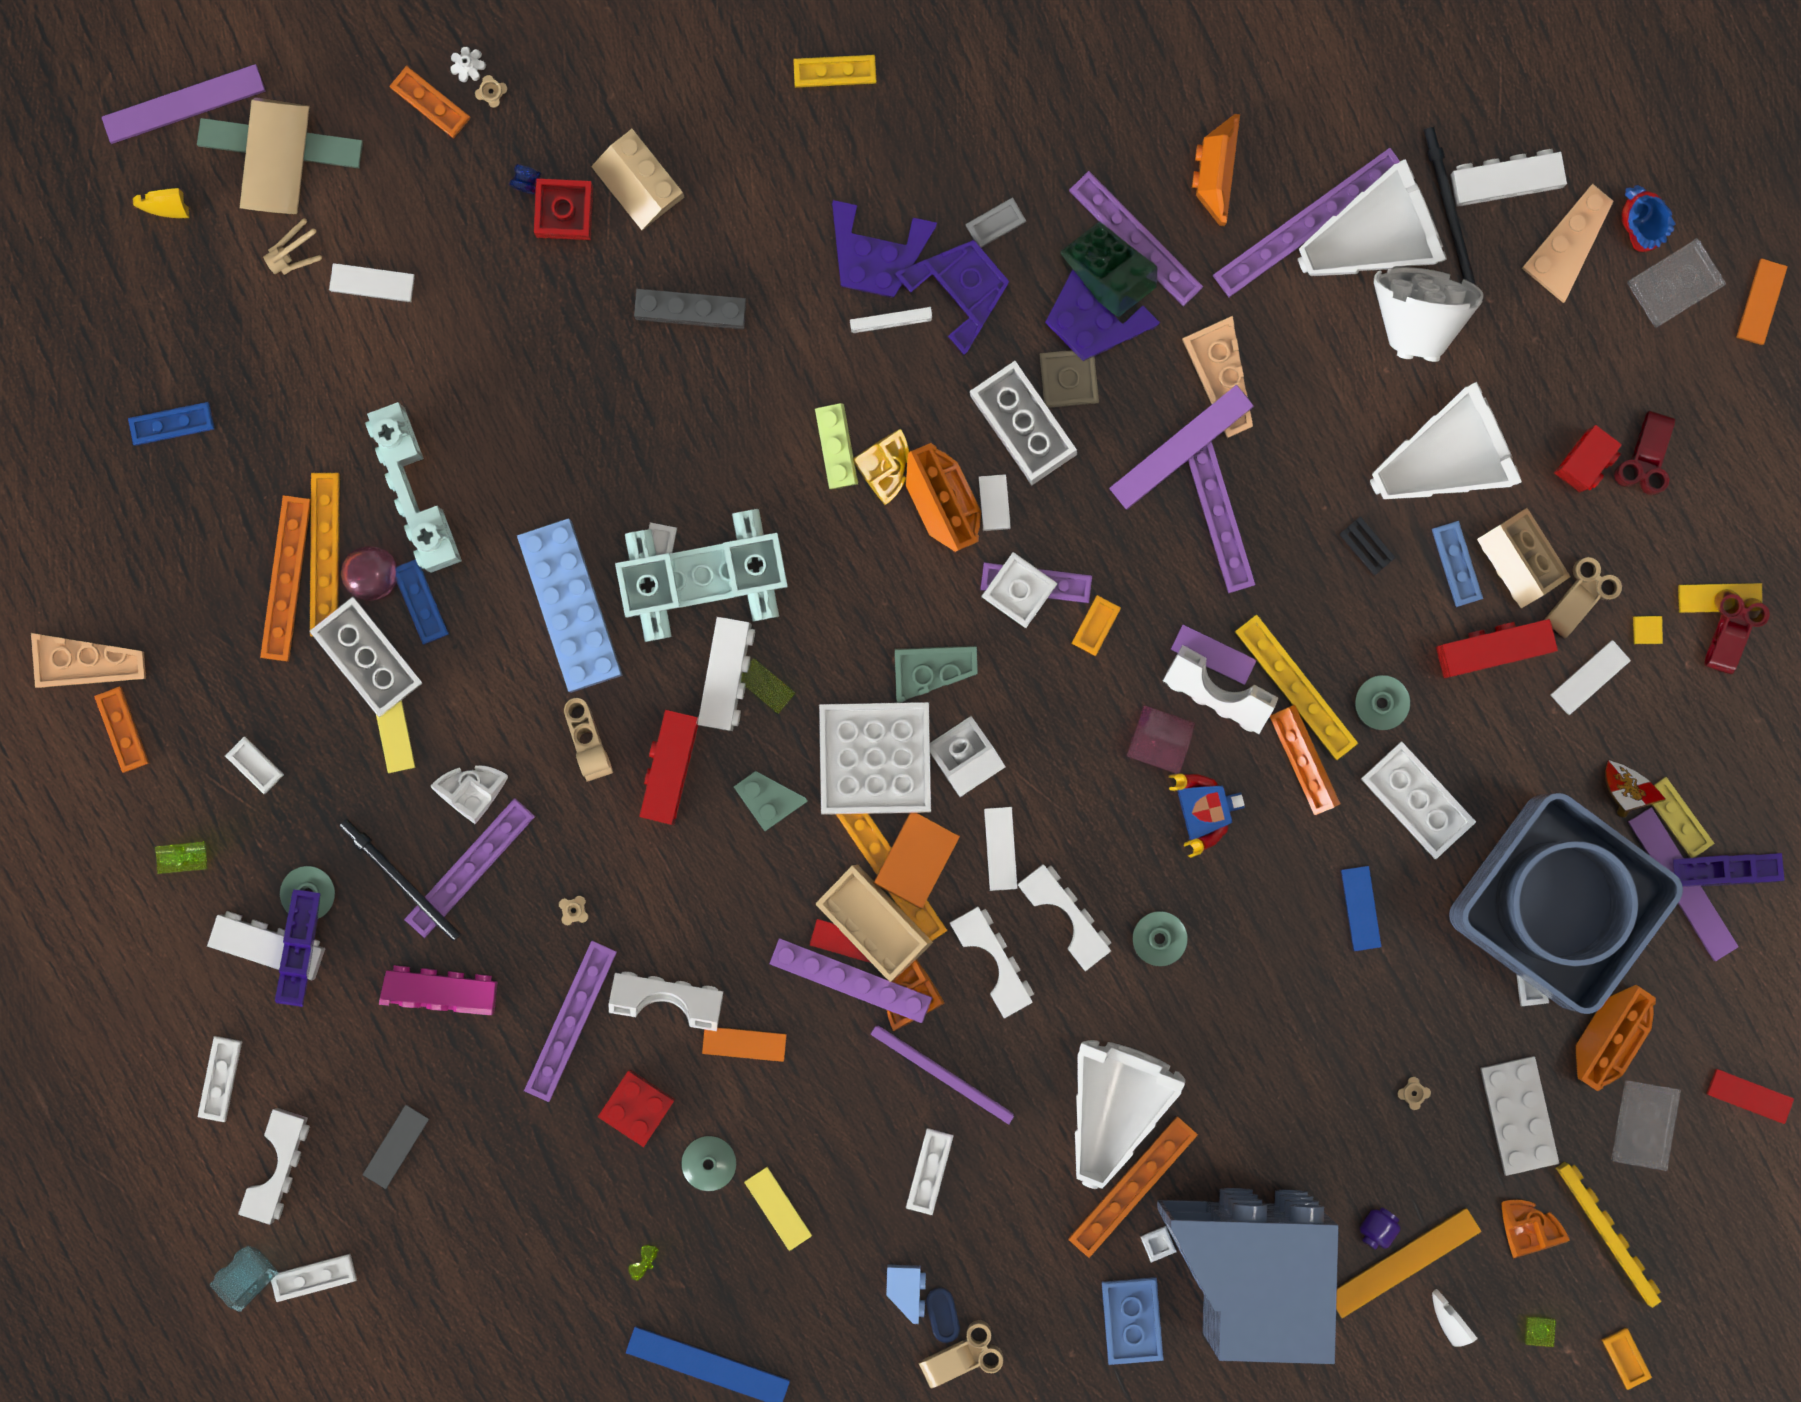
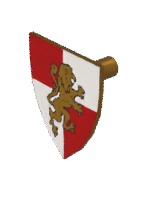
[1605,760,1666,817]

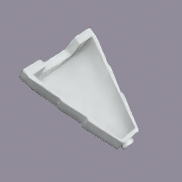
[1298,159,1447,276]
[1370,382,1522,499]
[1075,1040,1185,1189]

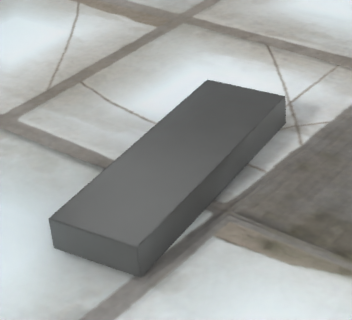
[363,1104,430,1189]

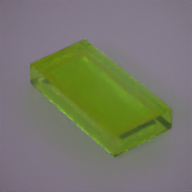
[741,658,796,714]

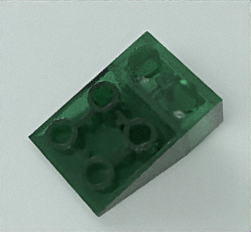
[1061,221,1158,317]

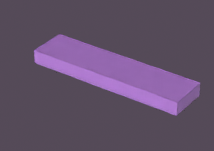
[981,563,1092,603]

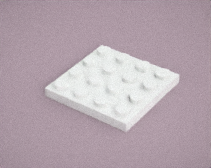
[819,702,931,814]

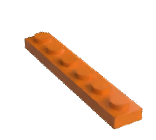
[260,496,311,662]
[1068,1116,1198,1258]

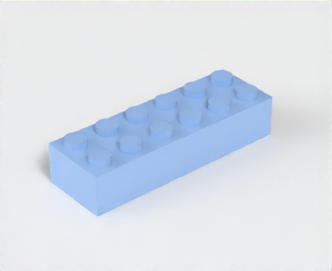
[517,519,623,693]

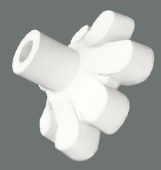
[451,47,486,82]

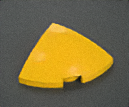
[133,188,189,218]
[853,429,909,505]

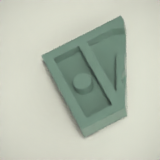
[734,771,808,831]

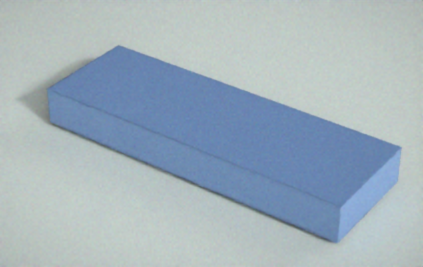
[1432,521,1483,607]

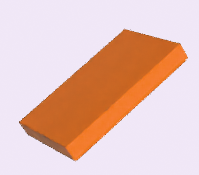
[873,813,960,909]

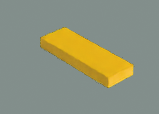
[794,55,876,88]
[1678,583,1762,613]

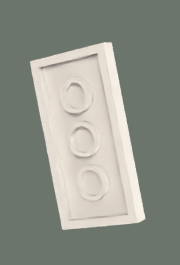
[1361,742,1476,859]
[1480,1056,1559,1176]

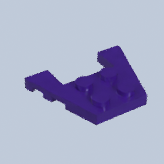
[832,200,937,298]
[895,240,1009,355]
[1045,247,1160,361]

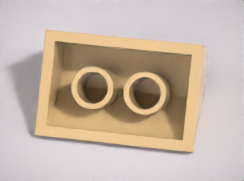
[591,129,684,231]
[1477,508,1571,608]

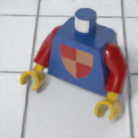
[1168,774,1245,858]

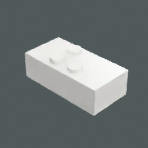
[970,361,1077,485]
[310,597,422,718]

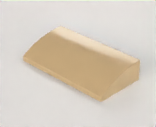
[240,98,310,214]
[816,865,933,982]

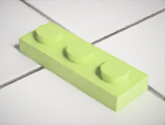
[815,403,858,489]

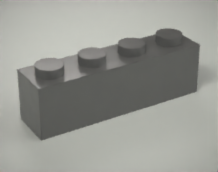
[634,289,747,329]

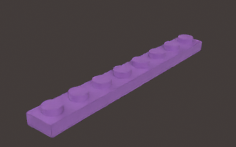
[1213,148,1400,297]

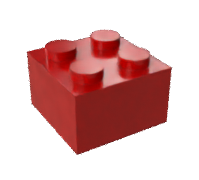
[534,179,593,240]
[1554,425,1622,492]
[598,1069,675,1147]

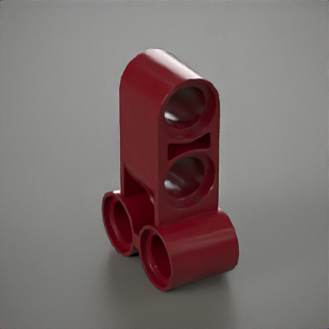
[1614,410,1675,495]
[1705,589,1770,675]

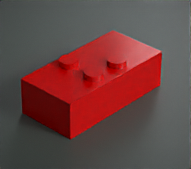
[1436,619,1558,678]
[639,710,699,825]

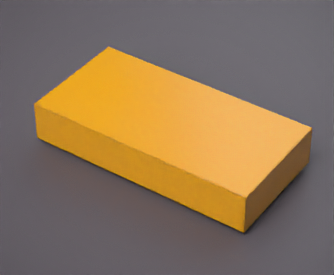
[1071,595,1121,656]
[1602,1328,1652,1390]

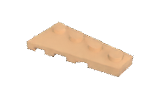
[1522,184,1613,303]
[1182,316,1253,438]
[31,633,146,688]

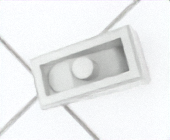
[979,475,1011,531]

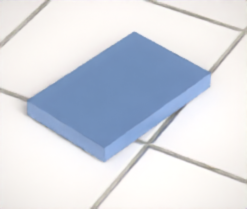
[1102,1277,1163,1365]

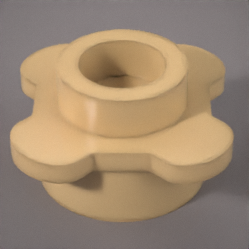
[475,75,507,108]
[559,896,588,925]
[1398,1077,1431,1110]

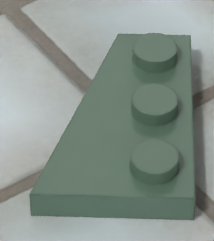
[895,645,978,703]

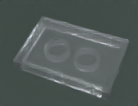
[1627,238,1726,328]
[1611,1080,1681,1171]

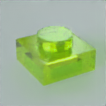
[1525,1316,1556,1347]

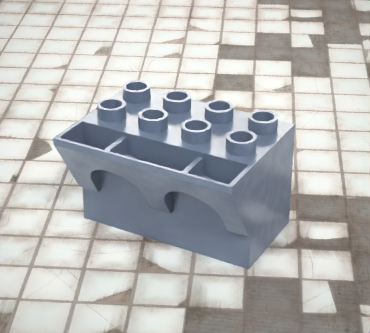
[1157,1188,1338,1364]

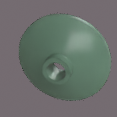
[1355,675,1410,730]
[280,866,335,919]
[1133,911,1187,966]
[682,1136,736,1191]

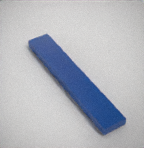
[626,1326,790,1402]

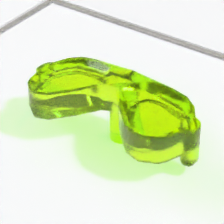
[628,1245,659,1281]

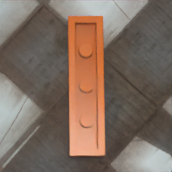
[1270,705,1340,815]

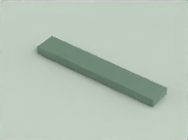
[197,118,363,168]

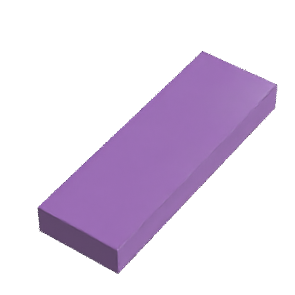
[1170,625,1257,685]

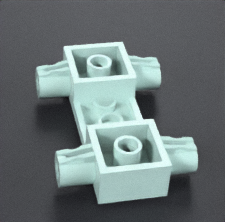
[365,402,462,572]
[615,509,788,642]

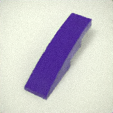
[1673,853,1784,887]
[275,889,321,1007]

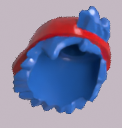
[1622,185,1676,252]

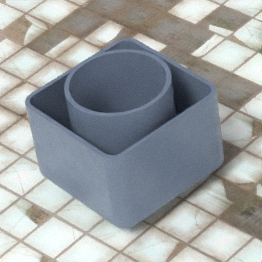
[1450,793,1683,1014]

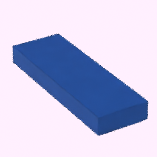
[128,402,215,446]
[392,559,449,645]
[1341,866,1381,951]

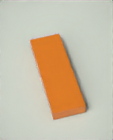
[389,65,471,139]
[1736,259,1788,345]
[94,687,150,773]
[702,1027,787,1062]

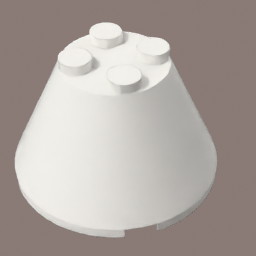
[1374,267,1483,362]

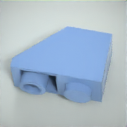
[886,1265,926,1324]

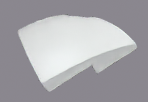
[431,766,508,824]
[1432,1289,1478,1347]

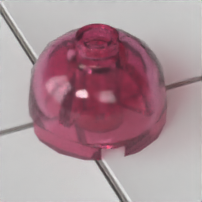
[341,546,397,601]

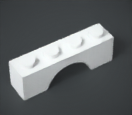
[1163,645,1278,734]
[1017,864,1111,971]
[949,906,1034,1018]
[609,972,723,1031]
[239,1108,310,1225]

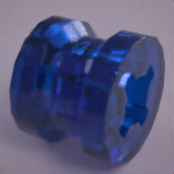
[509,164,541,194]

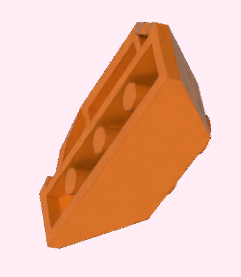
[1192,114,1240,226]
[906,443,981,552]
[1576,985,1656,1091]

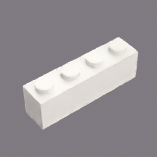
[1450,149,1567,207]
[698,617,755,731]
[207,911,325,980]

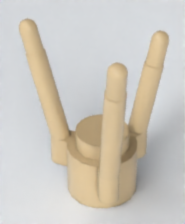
[263,219,322,275]

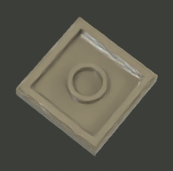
[1039,350,1099,408]

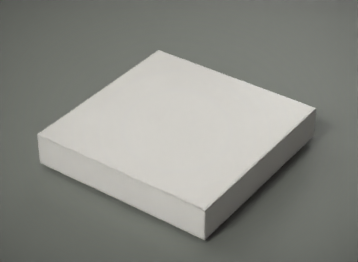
[981,552,1058,628]

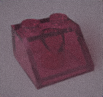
[1126,705,1195,774]

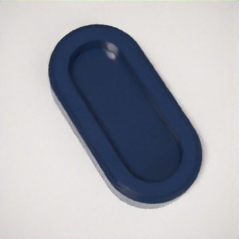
[926,1287,960,1343]

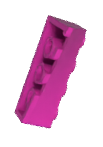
[379,965,498,1015]

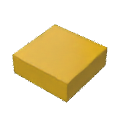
[1633,616,1663,644]

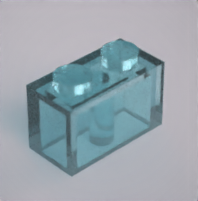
[209,1246,279,1312]

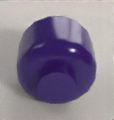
[1360,1208,1400,1250]

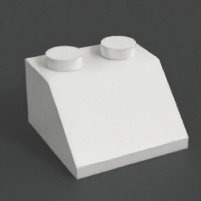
[930,716,1005,797]

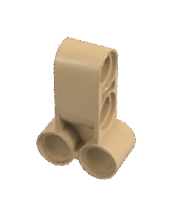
[1544,557,1622,639]
[564,698,613,782]
[919,1320,1003,1388]

